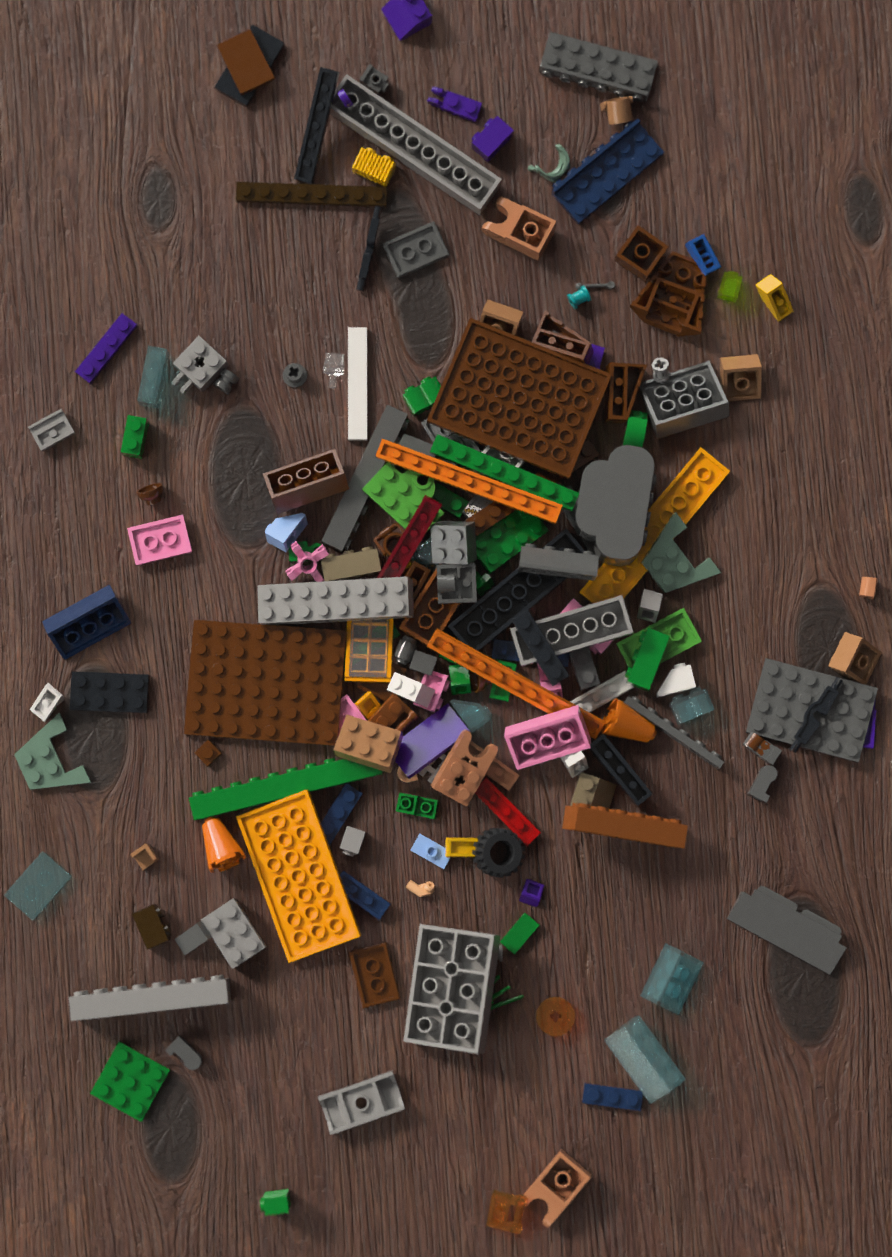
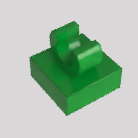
[476,571,495,597]

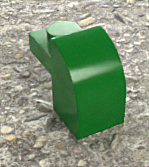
[623,410,648,448]

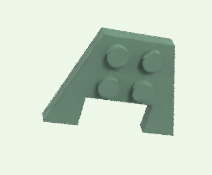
[641,512,721,593]
[14,713,91,790]

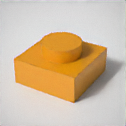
[355,691,381,719]

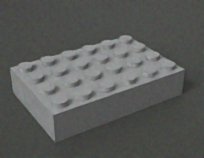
[403,924,501,1054]

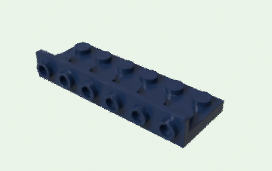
[552,119,664,225]

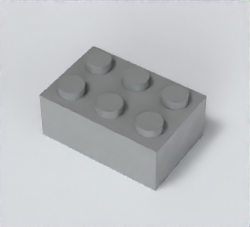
[201,898,267,969]

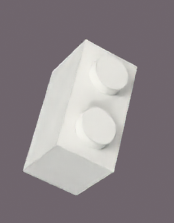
[387,672,435,708]

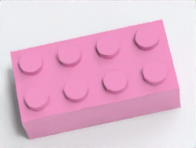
[504,705,591,770]

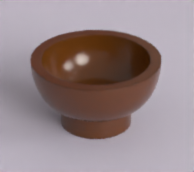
[136,483,163,505]
[469,670,491,693]

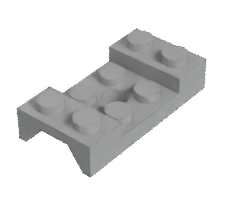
[318,1070,405,1135]

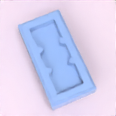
[411,834,451,869]

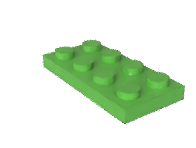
[616,608,702,668]

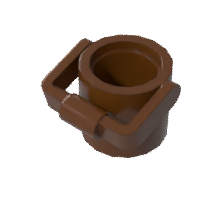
[374,523,404,557]

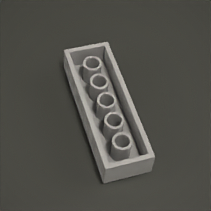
[510,595,634,666]

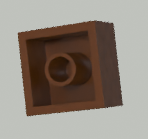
[614,225,669,282]

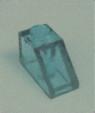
[450,699,492,734]

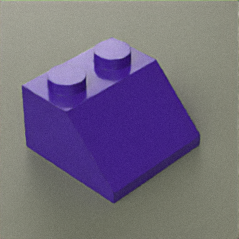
[381,0,432,41]

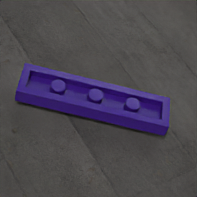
[75,313,137,385]

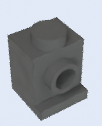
[360,64,390,96]

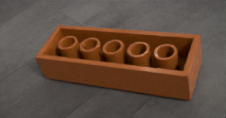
[562,803,688,848]

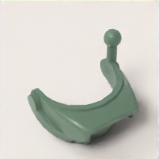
[528,144,570,183]

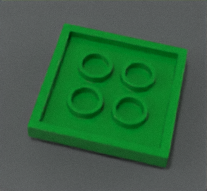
[90,1041,171,1122]

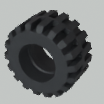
[472,828,525,878]

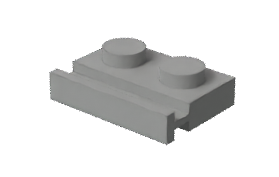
[28,409,76,452]

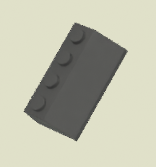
[518,544,599,581]

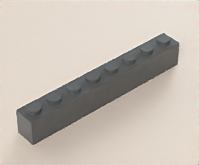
[322,404,410,553]

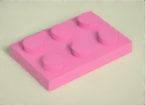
[127,515,192,566]

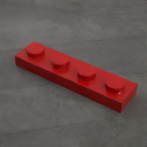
[475,777,541,846]

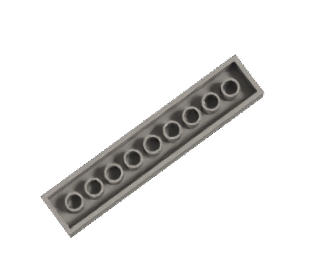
[330,74,502,215]

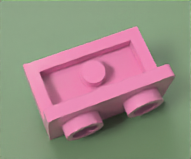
[413,671,450,713]

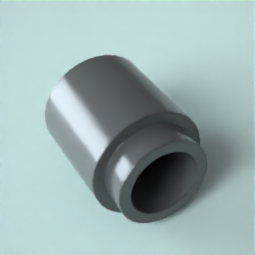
[393,636,418,666]

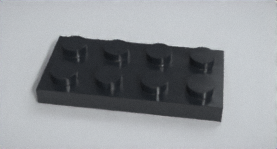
[70,671,149,713]

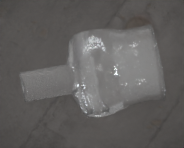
[323,352,345,388]

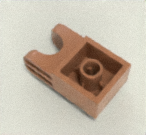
[482,197,556,261]
[431,729,498,807]
[519,1149,591,1227]

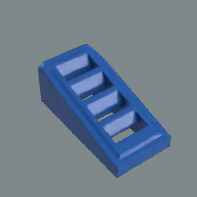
[685,234,721,276]

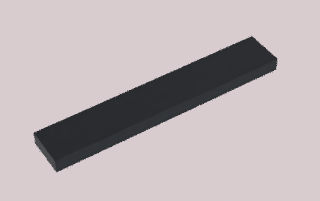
[294,67,340,184]

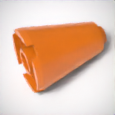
[601,698,657,743]
[202,816,246,873]

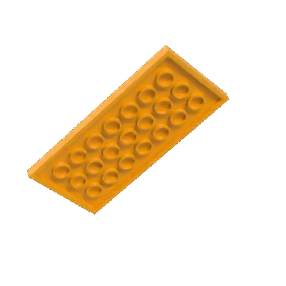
[236,789,361,963]

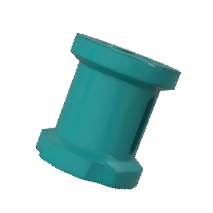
[567,286,591,309]

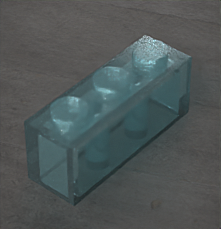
[137,346,169,409]

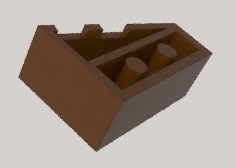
[532,310,594,365]
[604,362,647,424]

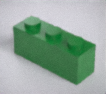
[625,628,670,691]

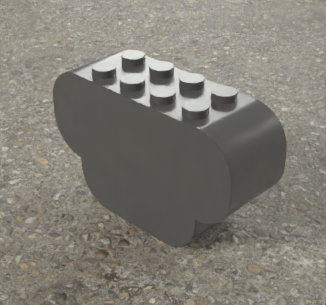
[574,445,657,566]

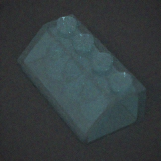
[604,1015,686,1104]

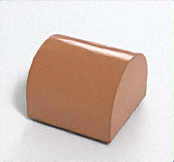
[859,577,877,599]

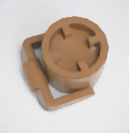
[600,96,633,124]

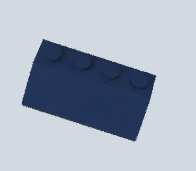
[42,584,131,660]

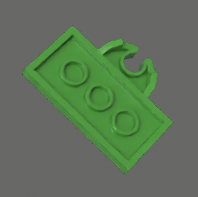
[362,462,444,534]

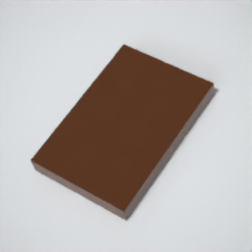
[217,29,275,96]
[349,942,401,1009]

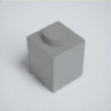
[637,589,663,623]
[340,826,366,857]

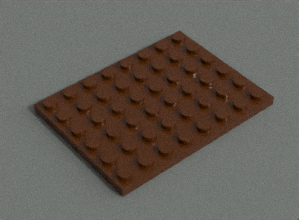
[427,318,612,479]
[184,620,347,746]

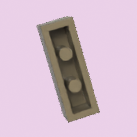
[321,547,381,581]

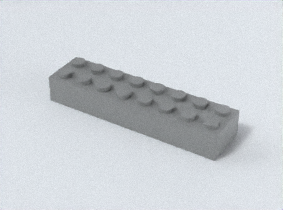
[258,577,414,625]
[69,975,231,1021]

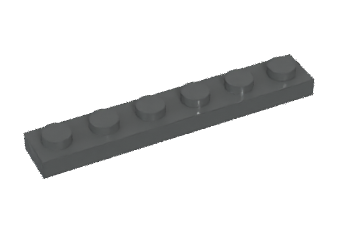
[624,696,724,770]

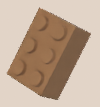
[334,714,403,773]

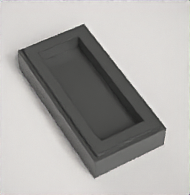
[174,921,211,955]

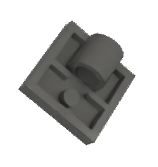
[437,563,477,604]

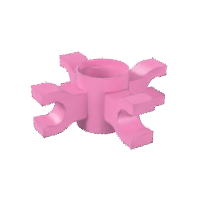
[286,541,329,582]

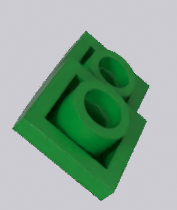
[396,792,439,820]

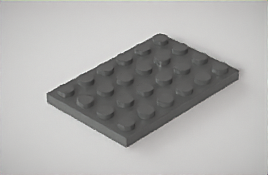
[746,658,878,763]

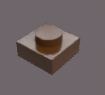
[194,740,222,767]

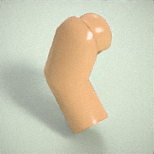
[405,880,435,897]

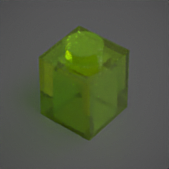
[717,271,743,303]

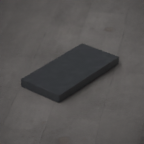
[214,24,285,107]

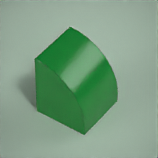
[449,665,471,695]

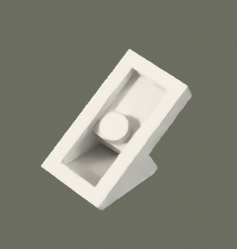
[30,683,64,722]
[560,751,589,778]

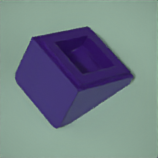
[519,879,545,907]

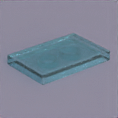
[4,851,72,921]

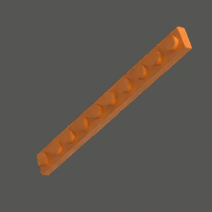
[375,439,563,524]
[427,629,605,739]

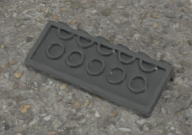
[539,32,658,102]

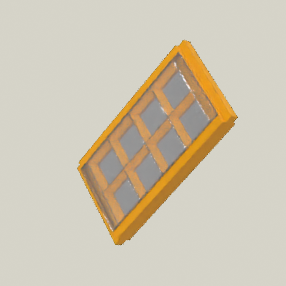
[345,619,394,683]

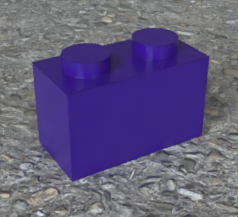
[471,116,514,162]

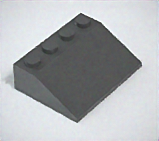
[639,361,729,439]

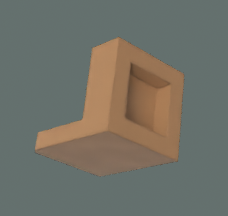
[130,843,159,871]

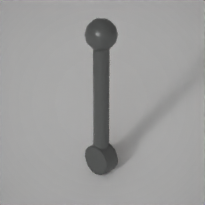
[575,281,615,290]

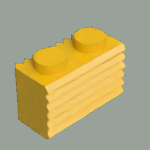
[352,148,396,187]

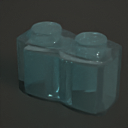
[669,687,715,725]

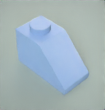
[265,513,308,552]

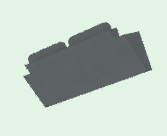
[726,886,847,975]

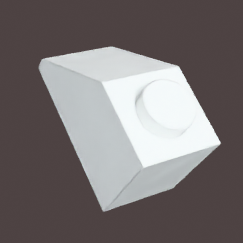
[656,663,696,698]

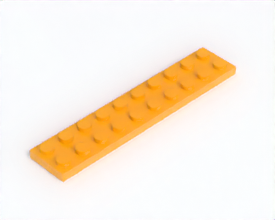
[579,447,730,604]

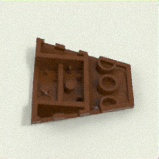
[630,251,707,336]

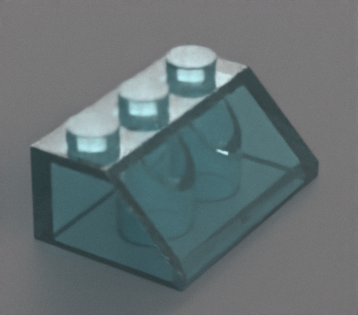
[640,943,704,1015]

